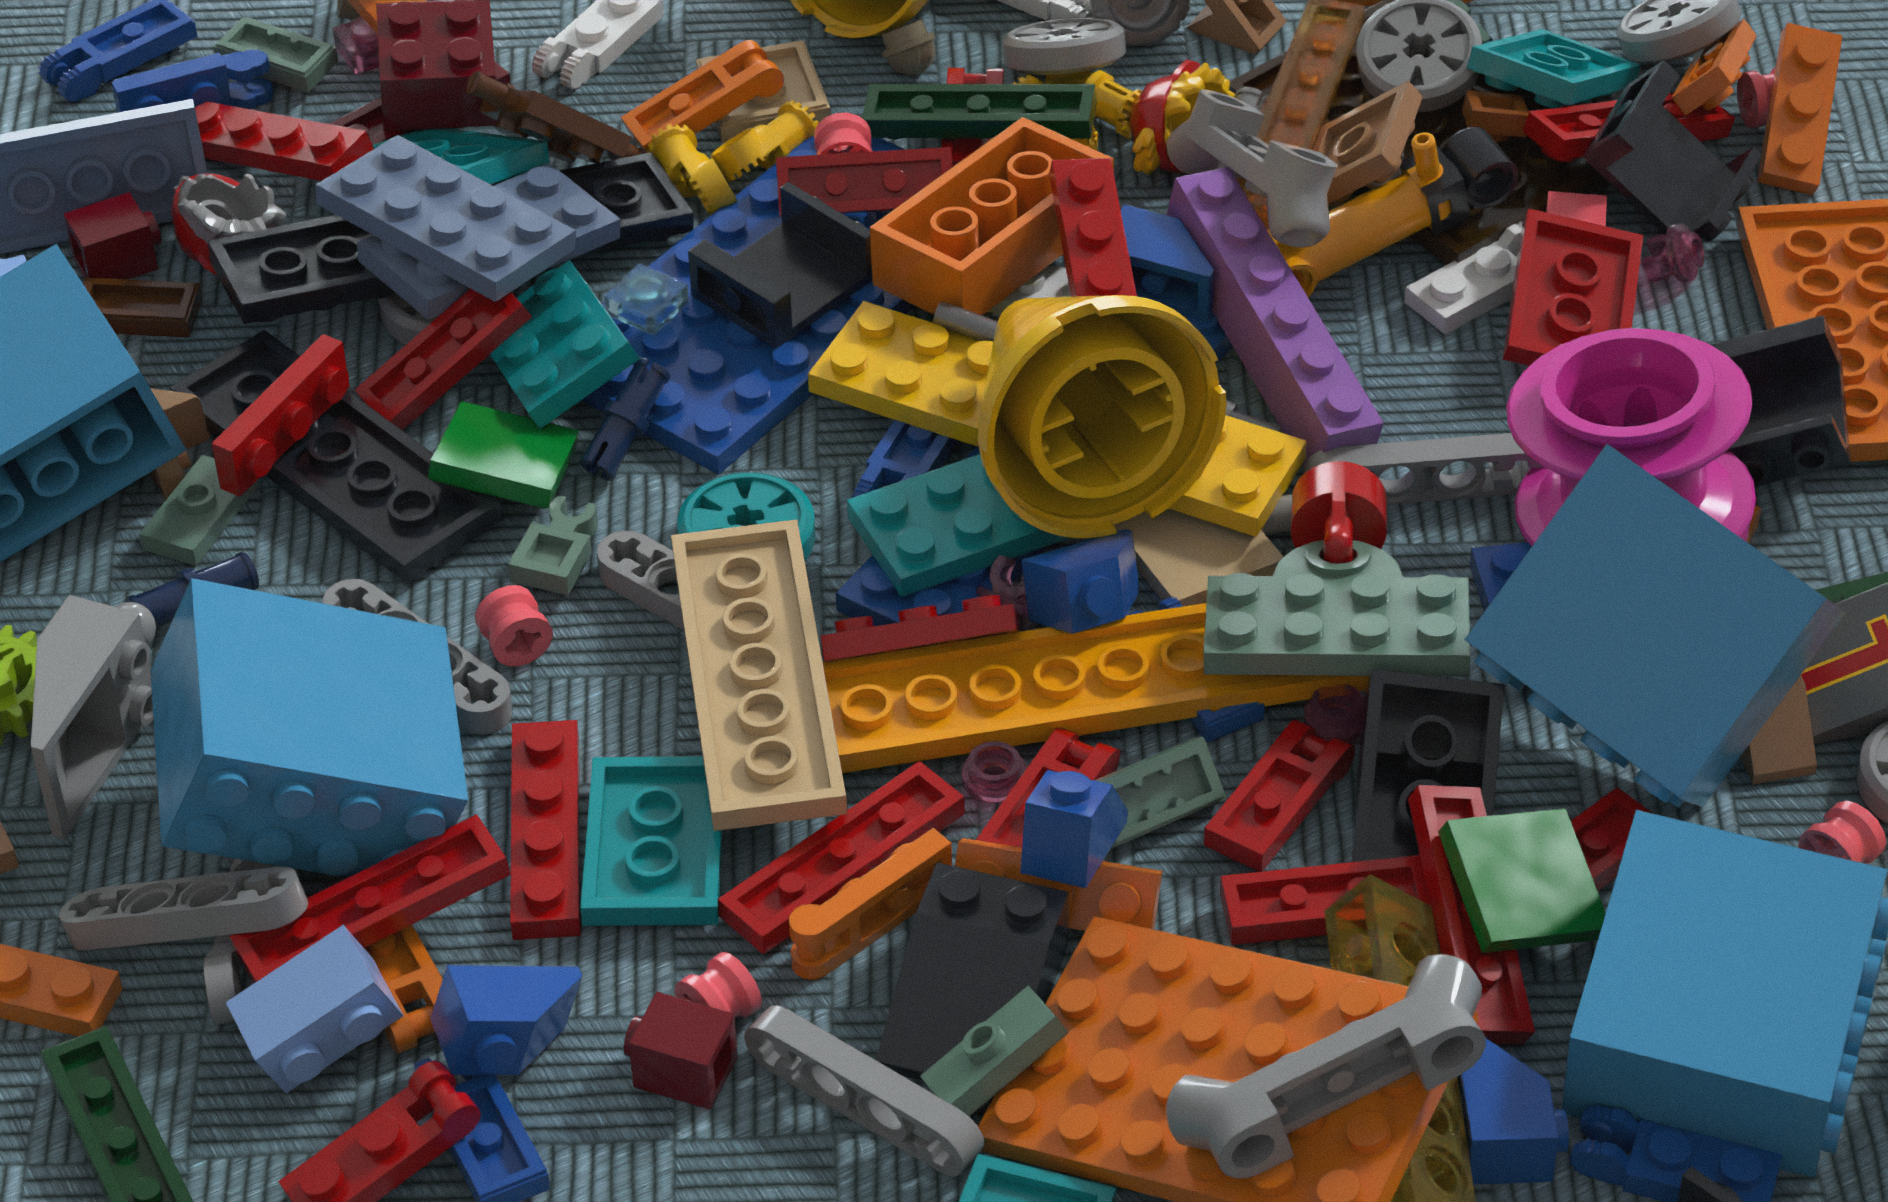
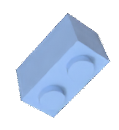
[226,925,404,1093]

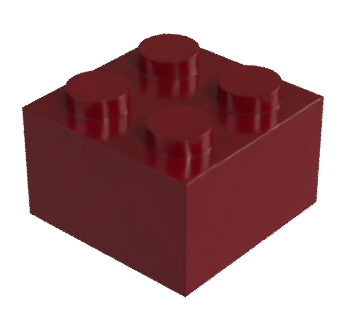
[376,0,497,131]

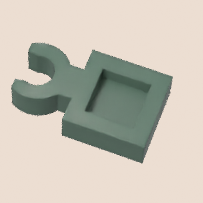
[508,495,598,595]

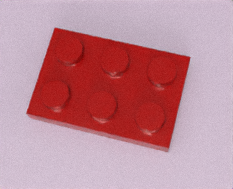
[1502,208,1644,366]

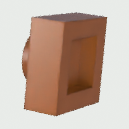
[1462,90,1528,142]

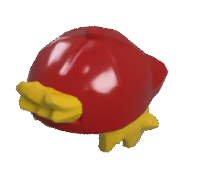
[1129,59,1235,175]

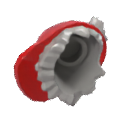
[171,174,286,277]

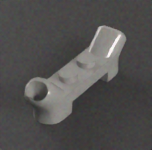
[1167,89,1338,247]
[1166,954,1486,1178]

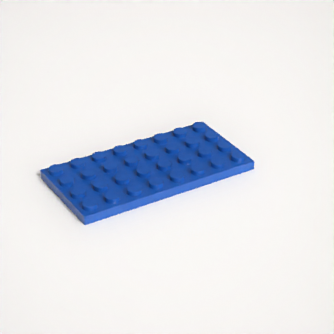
[581,136,915,475]

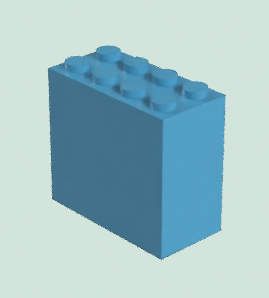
[0,244,187,562]
[1464,444,1846,808]
[150,578,468,878]
[1562,810,1888,1178]

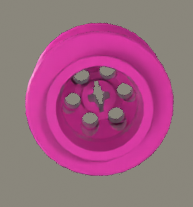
[1506,328,1756,547]

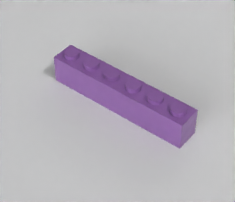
[1167,167,1384,467]

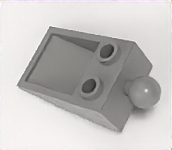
[31,594,156,840]

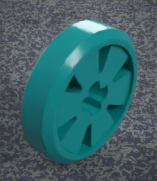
[677,472,816,561]

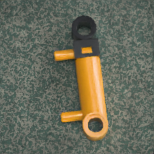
[1267,127,1519,298]

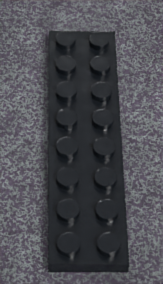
[207,152,694,324]

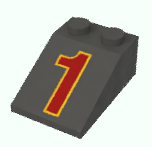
[1801,582,1888,744]

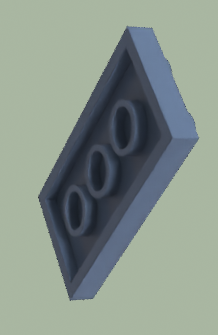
[0,99,208,254]
[316,135,576,302]
[358,163,621,320]

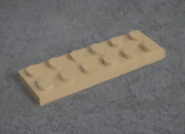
[671,520,847,831]

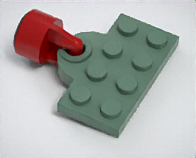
[1204,461,1470,677]

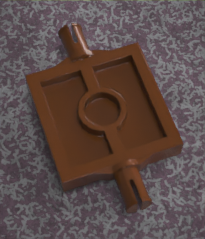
[466,71,644,164]

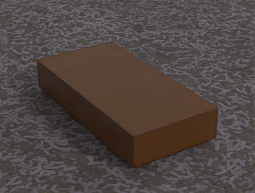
[83,277,203,338]

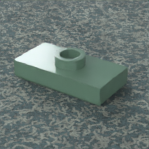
[213,16,339,93]
[139,455,258,566]
[1094,737,1227,848]
[920,986,1068,1116]

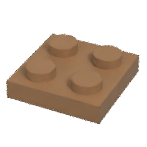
[1312,80,1423,206]

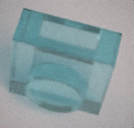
[604,263,689,336]

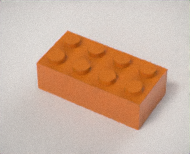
[870,117,1114,315]

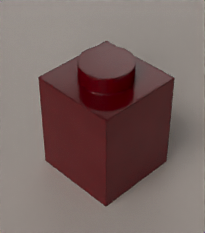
[63,192,162,279]
[623,991,738,1110]

